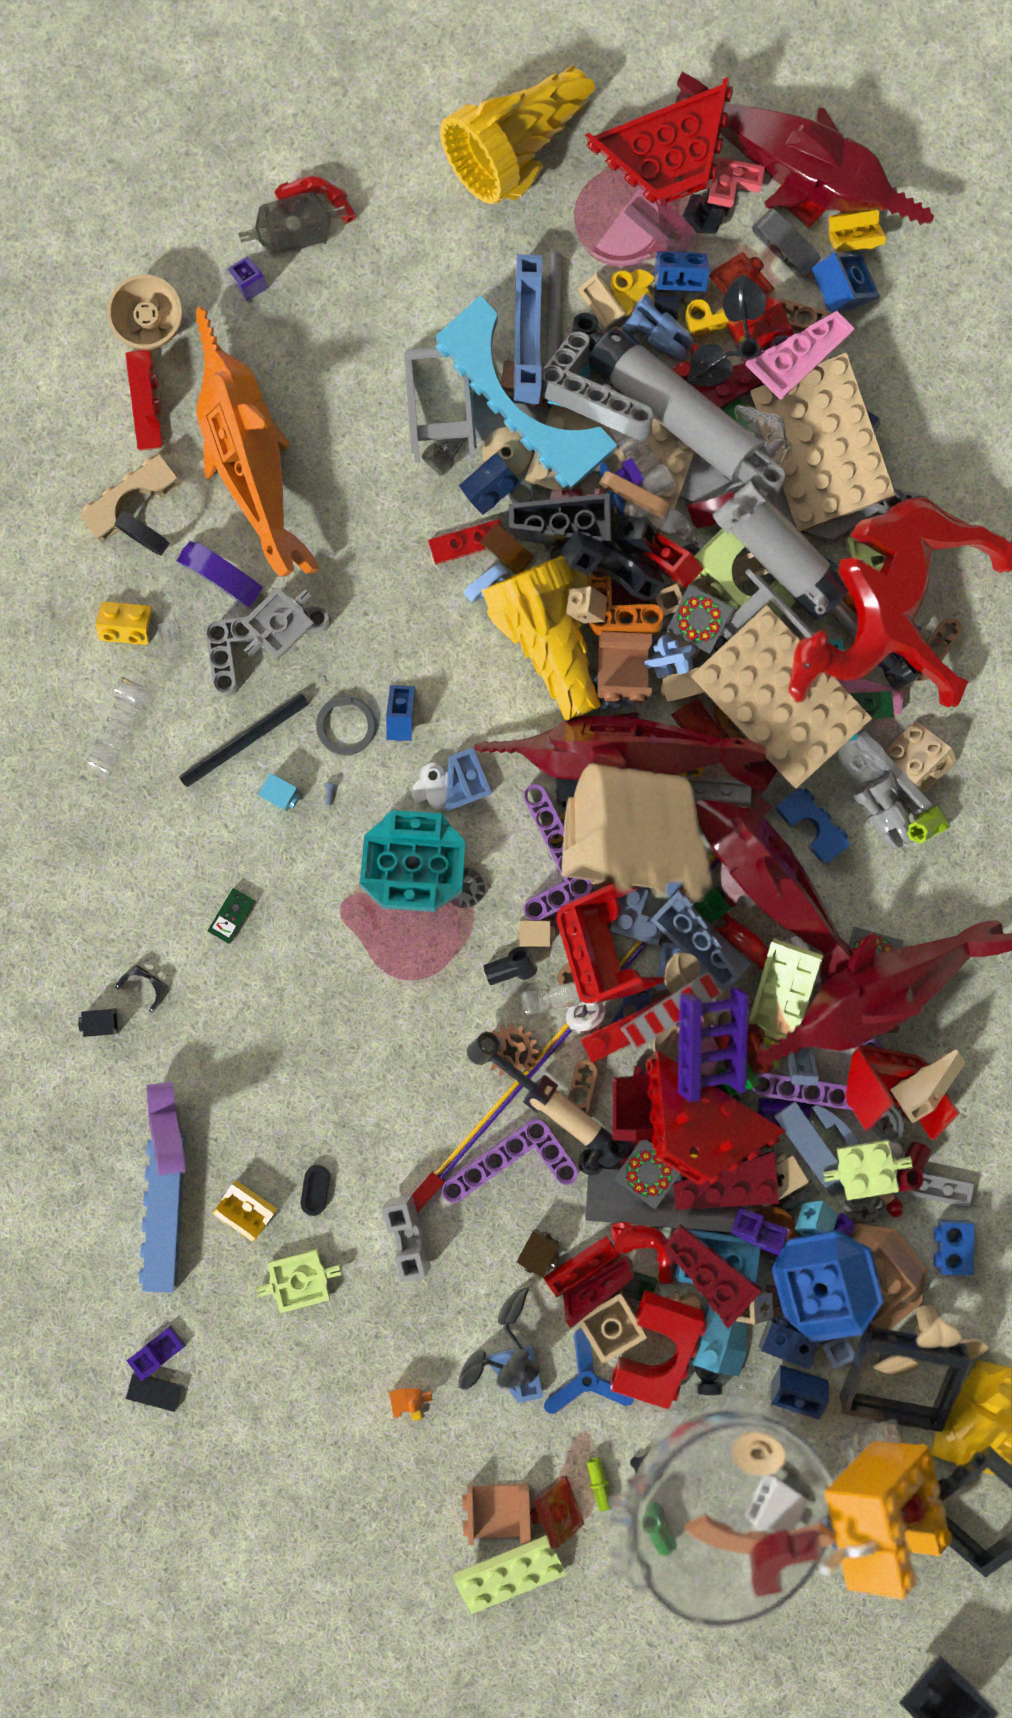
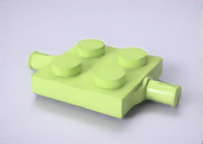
[823,1139,912,1200]
[255,1249,342,1313]

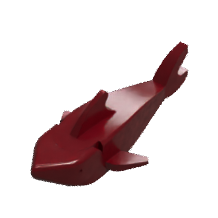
[694,800,854,987]

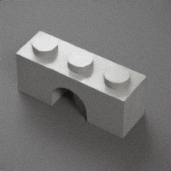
[382,1194,431,1282]

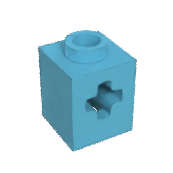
[258,773,300,811]
[795,1201,838,1236]

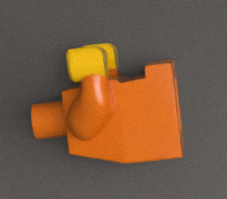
[389,1388,433,1421]

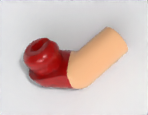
[878,1193,903,1218]

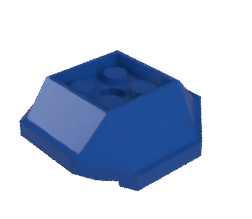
[771,1230,885,1342]

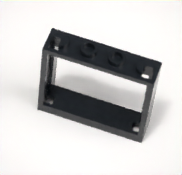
[839,1326,971,1432]
[938,1446,1012,1578]

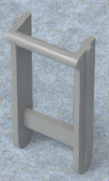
[404,348,477,463]
[722,568,814,641]

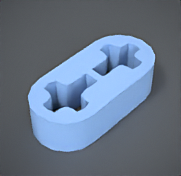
[464,564,509,603]

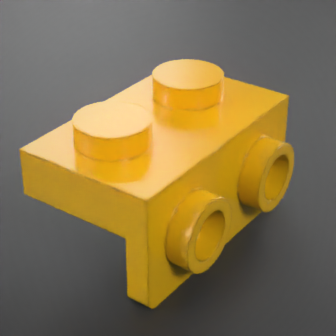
[829,209,886,252]
[96,601,152,645]
[213,1180,277,1241]

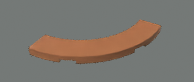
[685,1514,836,1555]

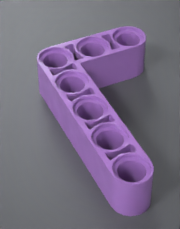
[523,784,592,921]
[751,1038,883,1110]
[442,1118,578,1203]

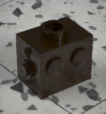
[516,1229,562,1278]

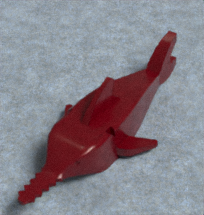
[676,71,934,225]
[474,712,767,791]
[758,920,1012,1066]

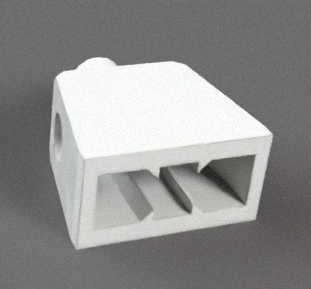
[745,1474,813,1531]

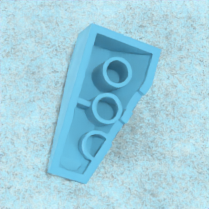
[690,1304,747,1376]

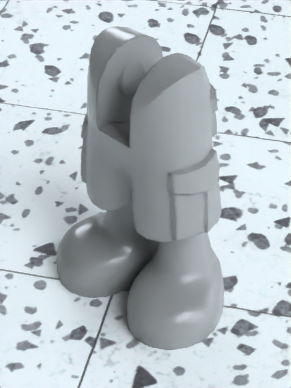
[852,774,913,849]

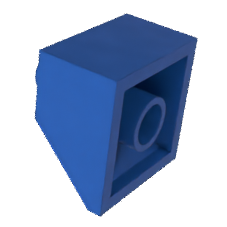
[811,252,880,313]

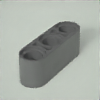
[752,208,820,278]

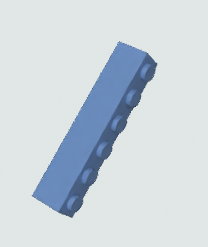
[139,1135,186,1293]

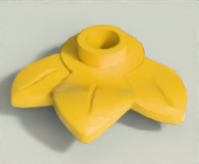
[610,269,654,317]

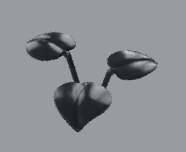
[688,275,789,386]
[458,1287,540,1390]

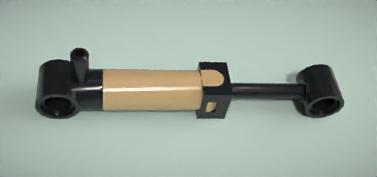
[467,1031,630,1170]

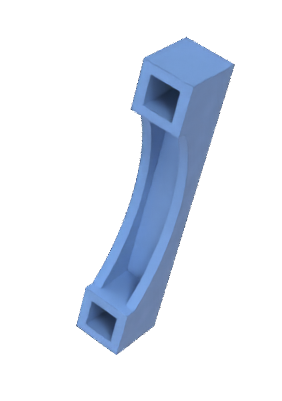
[514,254,542,404]

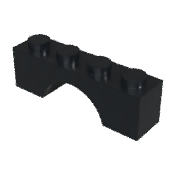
[562,530,665,603]

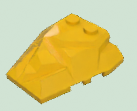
[930,1360,1012,1476]

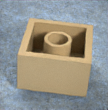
[579,1288,647,1363]

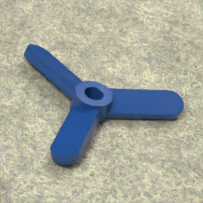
[544,1328,634,1414]

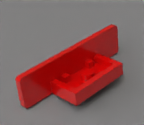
[125,350,163,451]

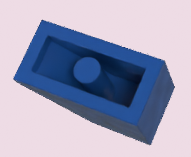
[386,685,415,741]

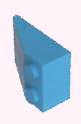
[674,1229,760,1284]

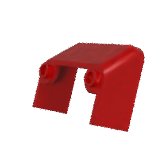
[557,883,665,1004]
[845,1045,960,1140]

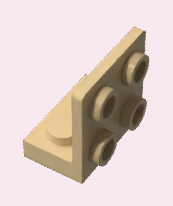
[884,721,957,795]

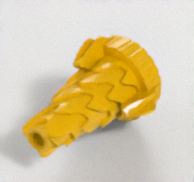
[440,65,595,204]
[481,555,601,721]

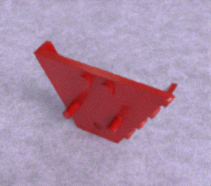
[585,77,733,206]
[646,1051,786,1185]

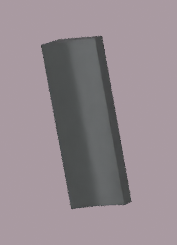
[585,1168,739,1232]

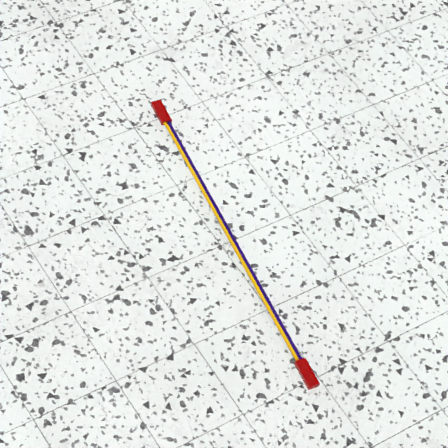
[412,797,772,1214]

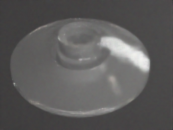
[838,735,887,783]

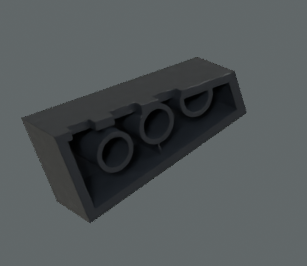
[509,493,615,548]

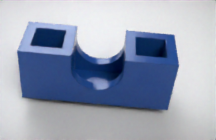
[774,787,850,865]

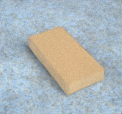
[577,273,627,330]

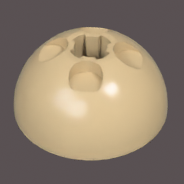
[107,274,182,350]

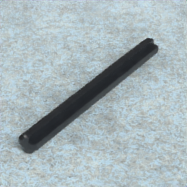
[179,693,309,787]

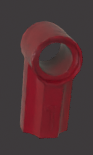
[896,1141,932,1192]

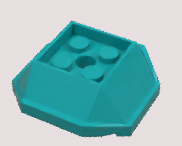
[359,810,466,912]

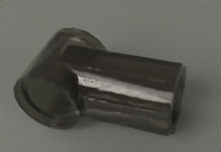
[422,437,468,476]

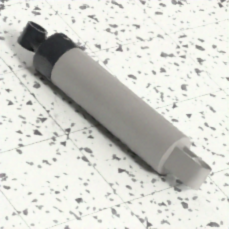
[572,312,785,499]

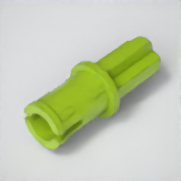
[586,1457,612,1512]

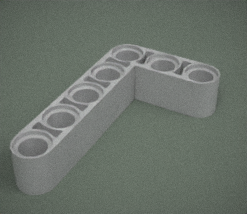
[541,332,653,440]
[206,606,330,696]

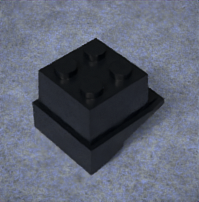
[899,1655,999,1718]

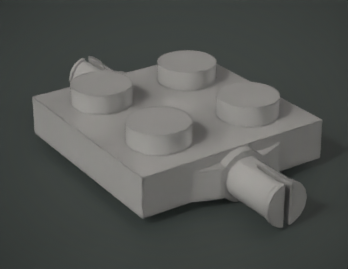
[241,587,314,660]

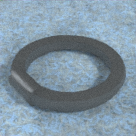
[316,695,376,756]

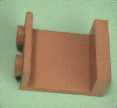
[597,632,652,703]
[462,1484,531,1545]

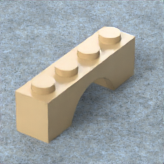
[79,454,181,543]

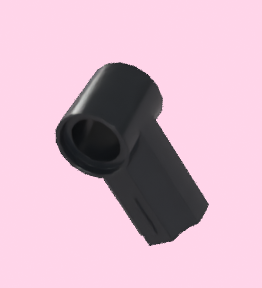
[483,946,538,985]

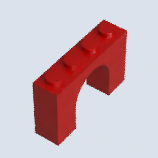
[578,993,672,1063]
[611,1291,707,1410]

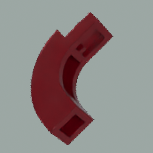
[749,1529,822,1597]

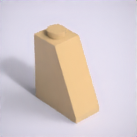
[661,667,708,703]

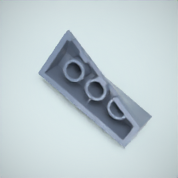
[651,888,751,991]

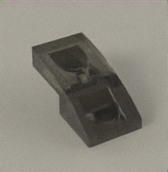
[780,1457,816,1504]

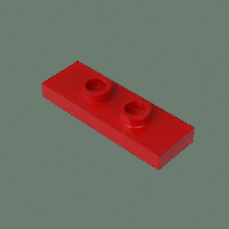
[428,519,502,565]

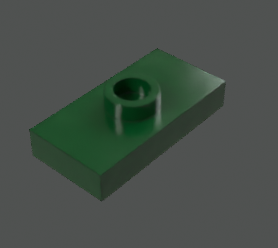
[849,691,894,719]

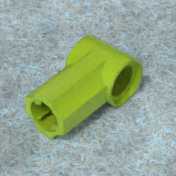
[907,805,951,844]

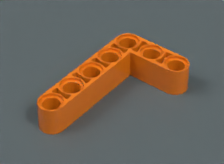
[588,572,663,637]

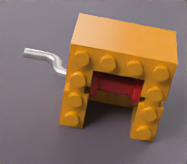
[820,1441,951,1599]

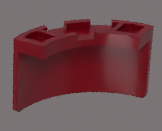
[613,1075,716,1141]

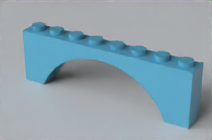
[435,295,617,490]

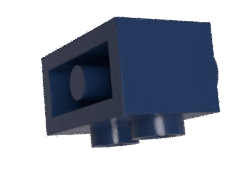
[458,452,521,515]
[758,1316,820,1370]
[771,1365,829,1420]

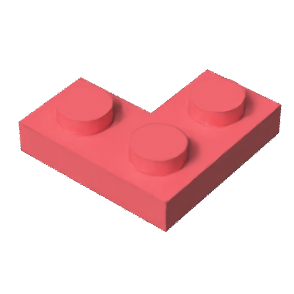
[708,156,765,208]

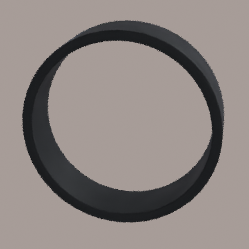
[114,511,170,556]

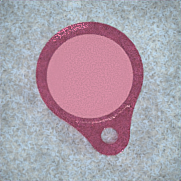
[574,169,692,266]
[340,894,460,980]

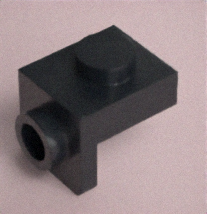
[682,194,725,234]

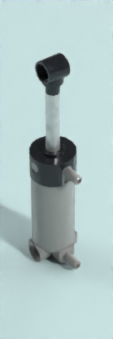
[713,479,921,692]

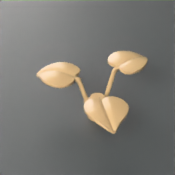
[653,952,754,1060]
[873,1305,989,1375]

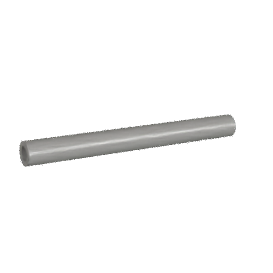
[547,252,562,363]

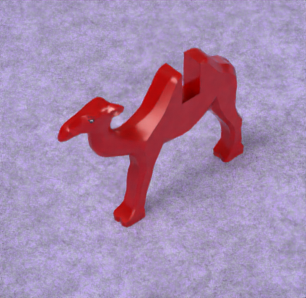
[788,497,1012,708]

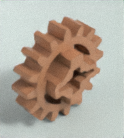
[484,1023,539,1079]

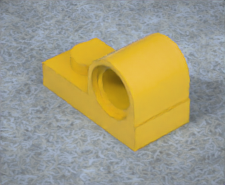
[685,299,729,338]

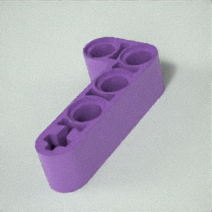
[146,1081,185,1176]

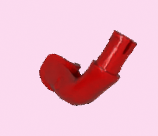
[274,175,357,224]
[715,912,769,971]
[611,1222,676,1284]

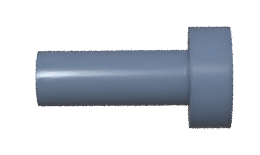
[325,783,336,805]

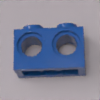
[654,251,710,291]
[933,1219,974,1275]

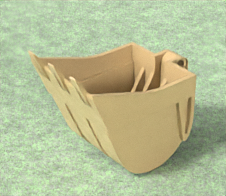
[562,764,710,900]

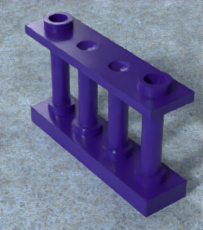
[678,986,750,1102]

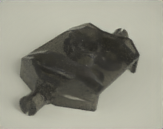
[239,191,348,257]

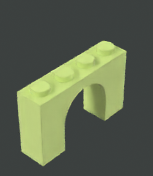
[694,529,796,618]

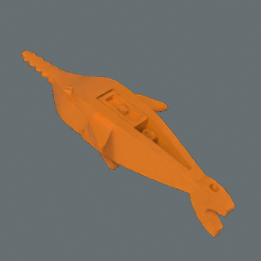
[196,307,320,577]

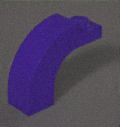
[176,540,263,608]

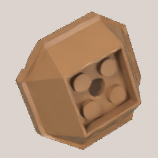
[819,1222,928,1330]

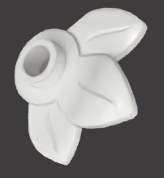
[412,762,447,812]

